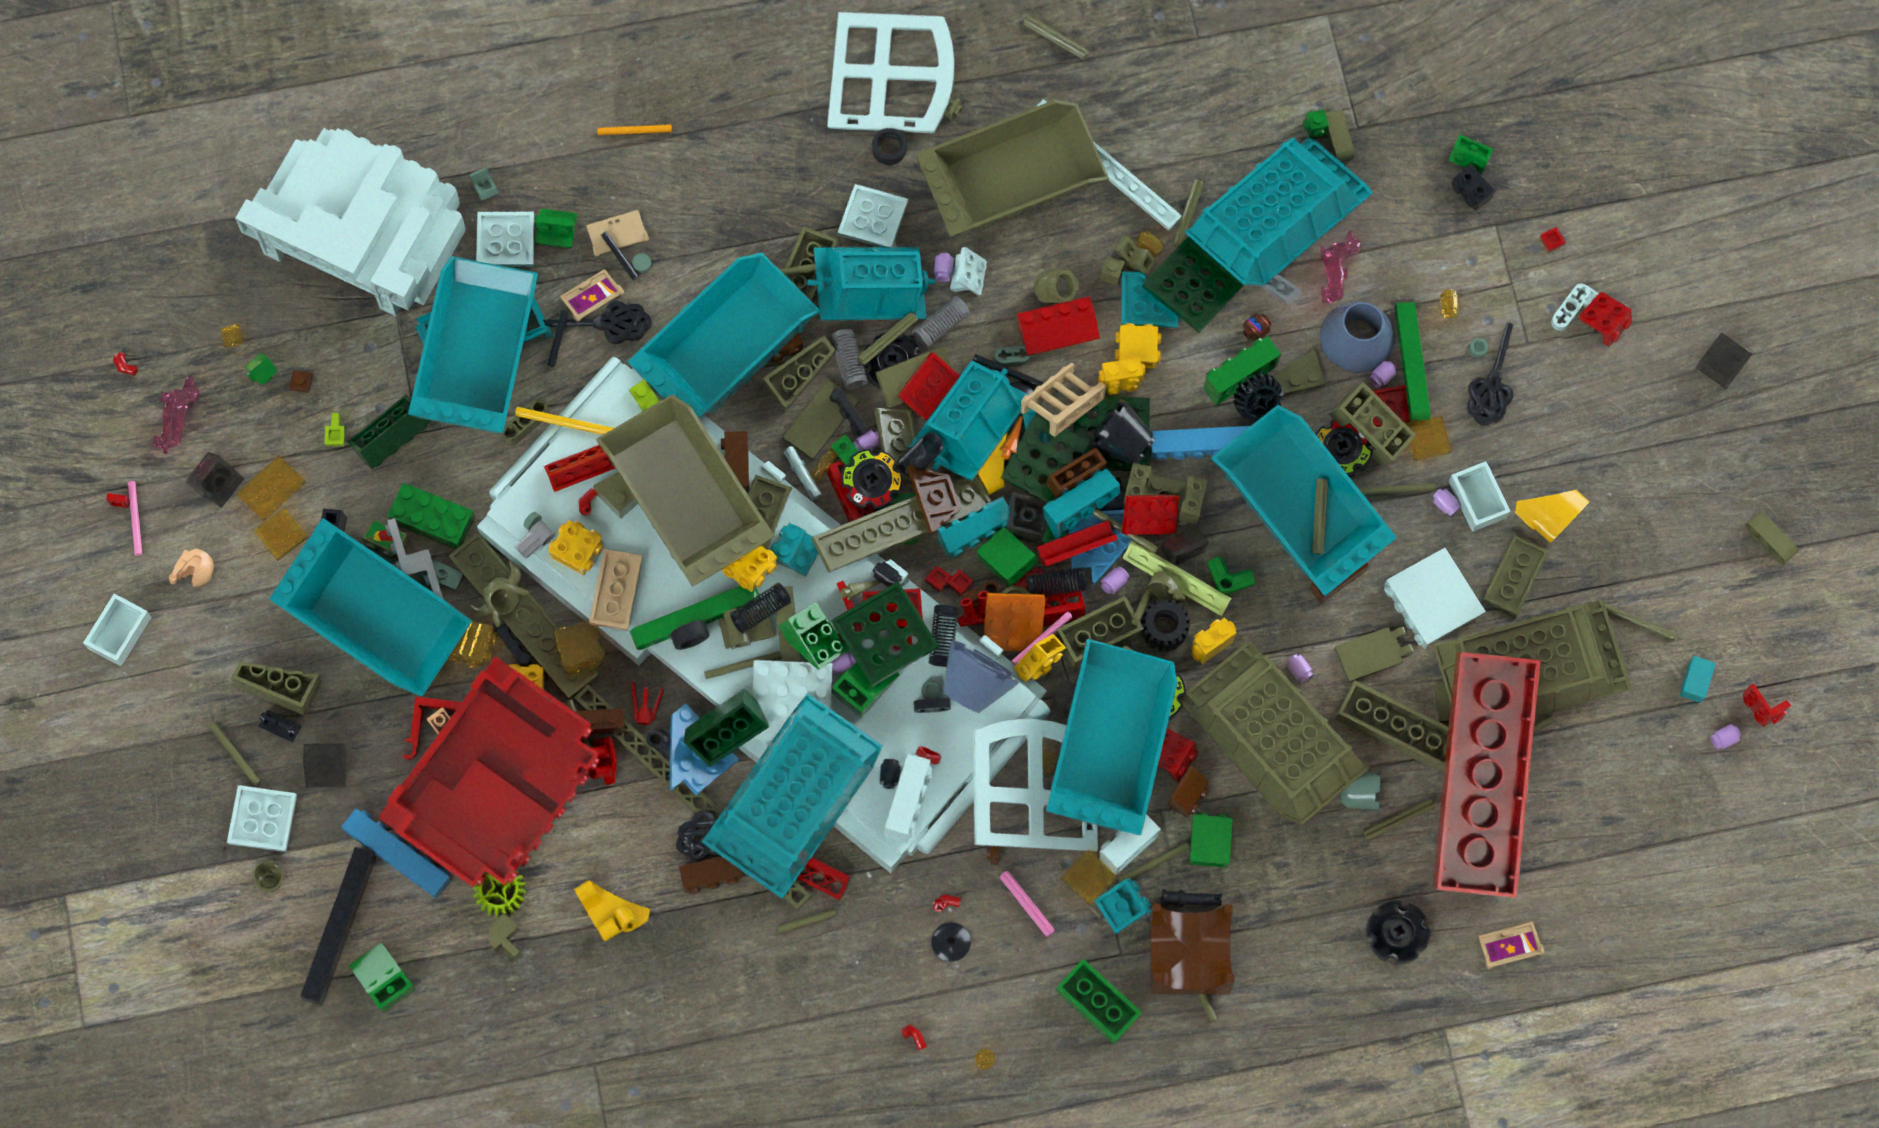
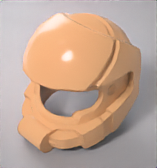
[169,549,214,587]

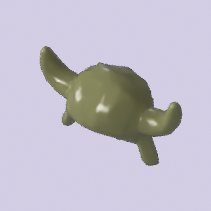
[470,561,529,627]

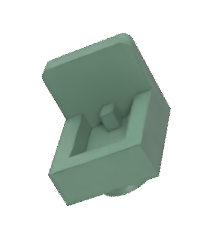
[470,167,499,200]

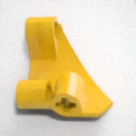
[978,433,1007,495]
[1515,490,1589,543]
[574,880,651,942]

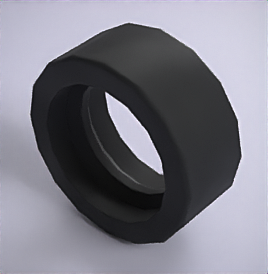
[872,128,907,165]
[670,620,710,650]

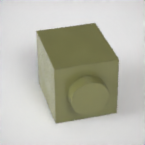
[1100,255,1125,286]

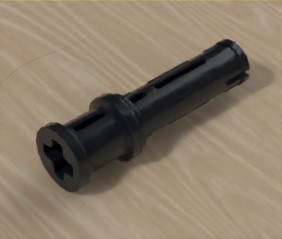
[1161,889,1222,907]

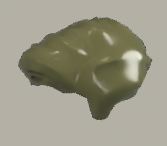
[1148,571,1185,603]

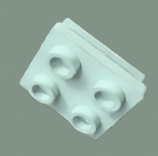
[950,247,987,295]

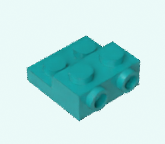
[770,522,818,576]
[1094,879,1151,934]

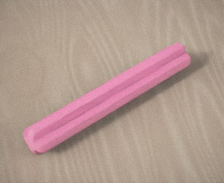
[1000,871,1054,937]

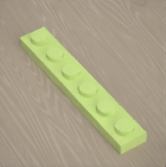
[1123,541,1232,616]

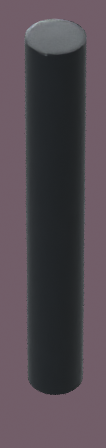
[601,231,639,281]
[548,311,568,367]

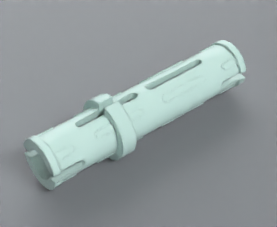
[783,446,822,501]

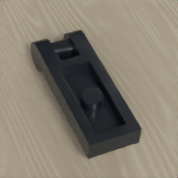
[829,388,869,437]
[492,623,532,667]

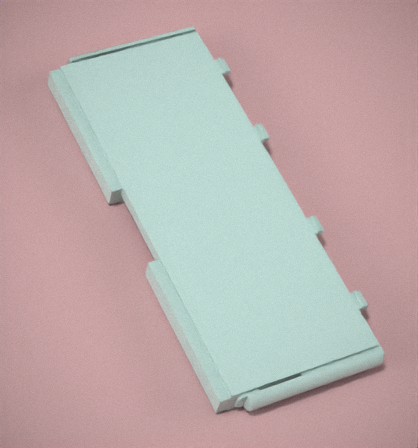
[477,357,1050,873]

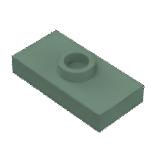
[421,560,464,591]

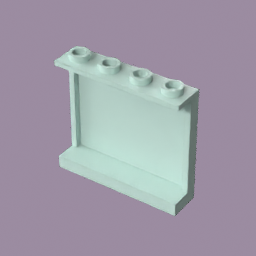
[1384,548,1486,649]

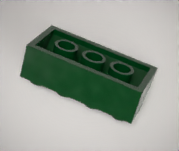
[347,395,432,469]
[684,689,769,767]

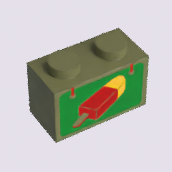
[362,518,409,560]

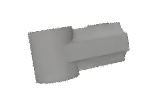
[515,520,555,559]

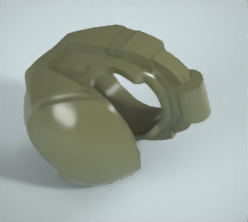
[1034,270,1079,304]

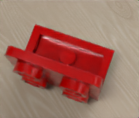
[1579,292,1632,347]
[1742,684,1791,727]
[1157,728,1198,783]

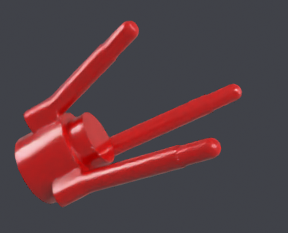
[631,681,664,725]

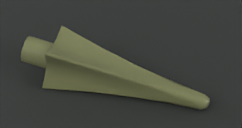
[840,580,881,601]

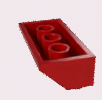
[1017,296,1100,356]

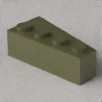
[762,336,835,413]
[593,473,638,519]
[231,661,321,716]

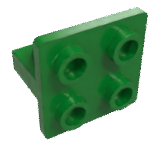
[535,208,577,249]

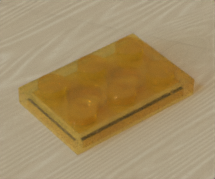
[237,455,306,521]

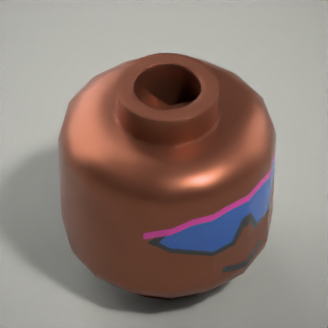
[1243,313,1272,341]

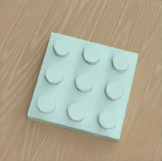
[838,184,908,247]
[476,212,534,267]
[227,785,297,852]

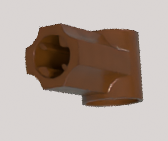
[961,580,1000,608]

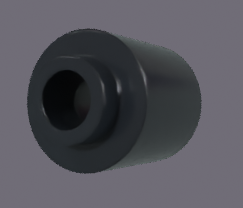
[872,561,902,587]
[879,759,900,789]

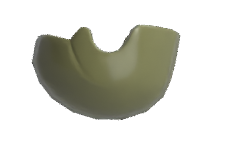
[253,860,284,893]

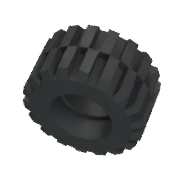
[1141,599,1190,651]

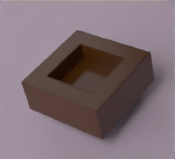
[289,370,312,393]
[986,846,999,865]

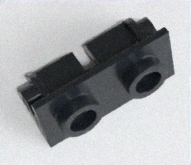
[258,709,302,743]

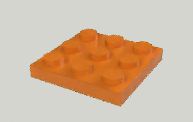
[983,593,1045,651]

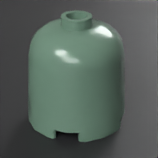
[1339,772,1381,811]

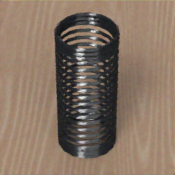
[899,433,943,477]
[1026,567,1087,597]
[730,583,791,634]
[928,604,959,667]

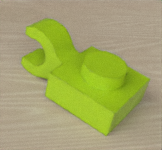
[324,413,345,446]

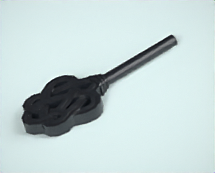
[543,301,652,344]
[1467,323,1514,426]
[676,810,718,861]

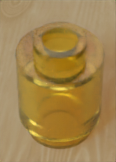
[1136,231,1165,258]
[1440,289,1460,318]

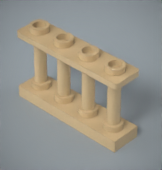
[1021,363,1106,437]

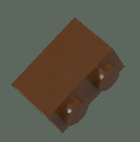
[1167,765,1209,818]

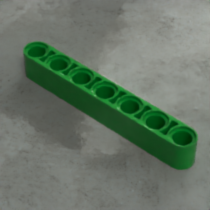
[1395,302,1431,421]
[630,586,762,650]

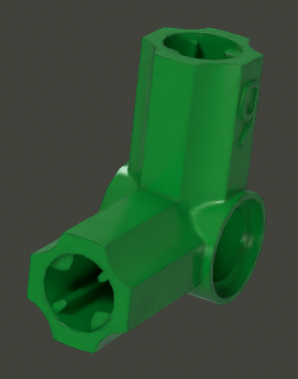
[1207,557,1255,596]

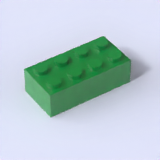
[1203,336,1281,406]
[387,483,475,549]
[1055,959,1142,1045]

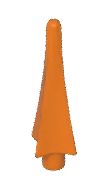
[999,416,1023,459]

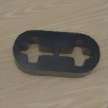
[913,698,951,713]

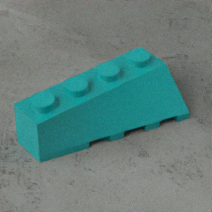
[1043,468,1120,539]
[937,497,1015,559]

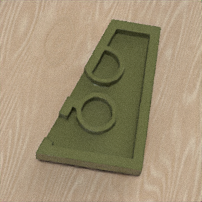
[1271,350,1325,396]

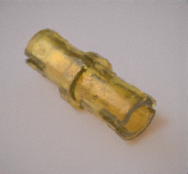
[809,447,838,481]

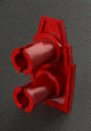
[957,591,989,627]
[588,736,617,785]

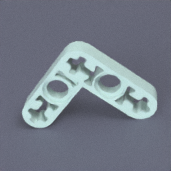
[1551,284,1599,331]

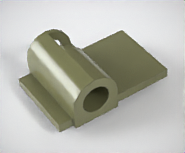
[718,607,775,649]

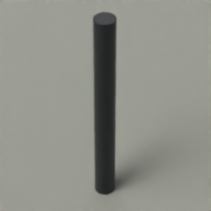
[973,354,1044,387]

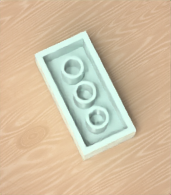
[884,754,933,843]

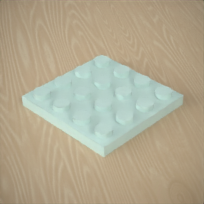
[752,660,833,740]

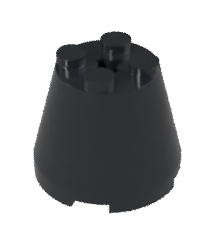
[1088,399,1155,464]

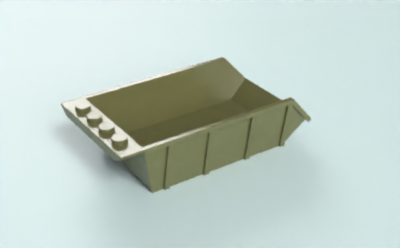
[916,100,1109,237]
[596,394,775,587]
[1432,599,1631,716]
[1179,641,1370,825]

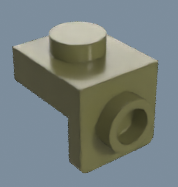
[943,98,963,121]

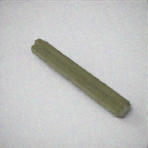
[1023,15,1088,59]
[1173,180,1204,247]
[858,312,918,365]
[1312,479,1328,554]
[1363,798,1434,840]

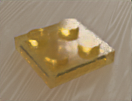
[1406,416,1451,461]
[253,508,308,561]
[1061,850,1117,906]

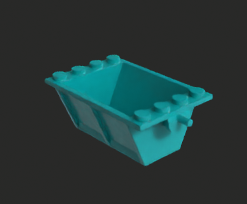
[807,247,935,321]
[908,361,1029,481]

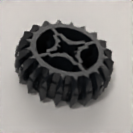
[1233,373,1284,422]

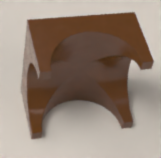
[1149,904,1234,995]

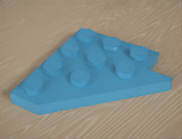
[1069,510,1140,585]
[670,703,739,796]

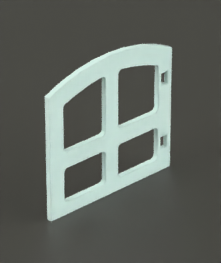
[827,12,954,133]
[973,719,1098,851]

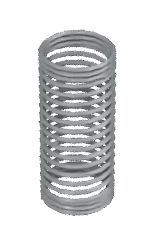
[913,296,970,349]
[830,329,868,390]

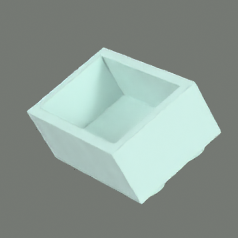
[1448,461,1511,532]
[83,594,152,667]
[1099,814,1160,876]

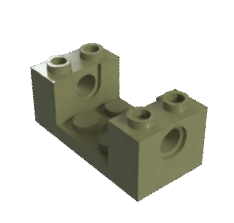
[1329,382,1416,467]
[1123,463,1208,525]

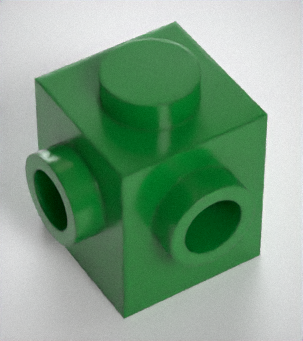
[1303,109,1329,138]
[244,352,278,385]

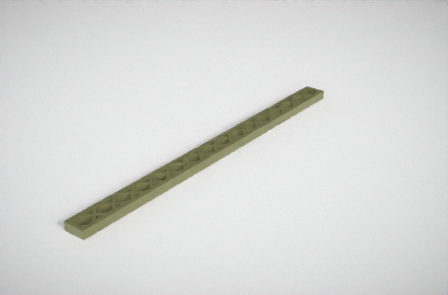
[574,684,811,911]

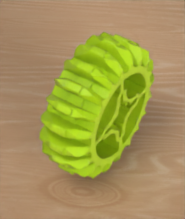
[473,870,526,917]

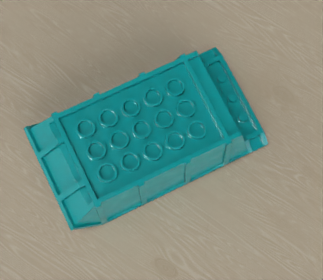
[1184,137,1373,286]
[627,252,821,418]
[408,256,538,433]
[1211,405,1397,596]
[269,518,472,697]
[1046,639,1177,836]
[702,693,883,899]

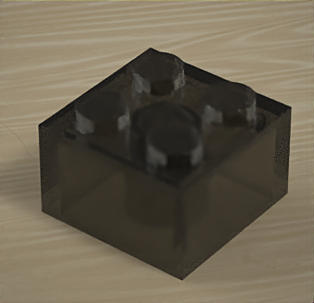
[1696,332,1752,390]

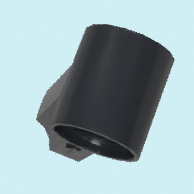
[646,728,670,762]

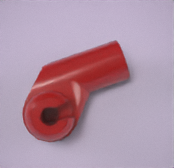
[113,352,138,376]
[578,488,598,516]
[933,894,961,912]
[901,1025,927,1050]

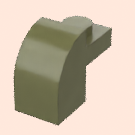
[1114,235,1156,275]
[489,913,521,960]

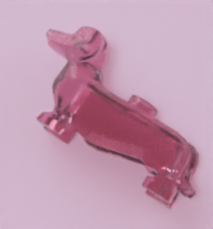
[1320,230,1361,304]
[152,376,200,454]

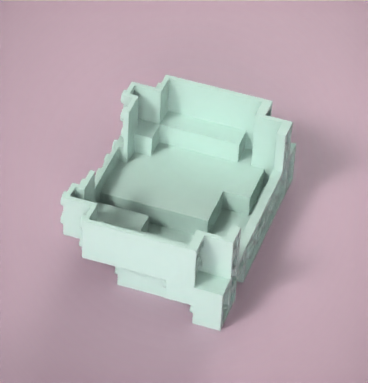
[235,128,466,316]

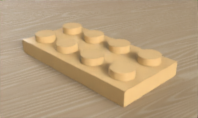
[589,549,643,631]

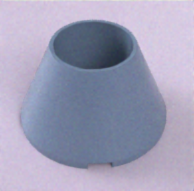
[1320,301,1395,373]
[943,640,1019,713]

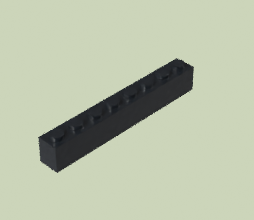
[300,847,377,1006]

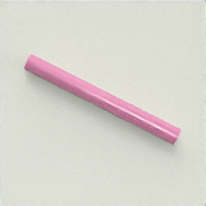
[128,481,143,556]
[1011,612,1072,666]

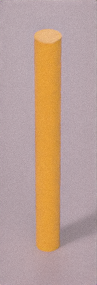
[597,125,672,135]

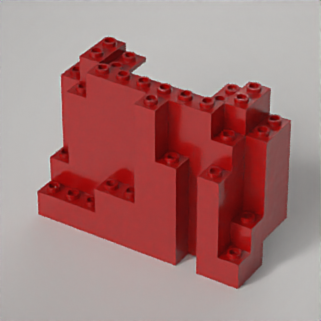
[378,656,600,887]

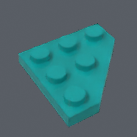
[1121,271,1178,328]

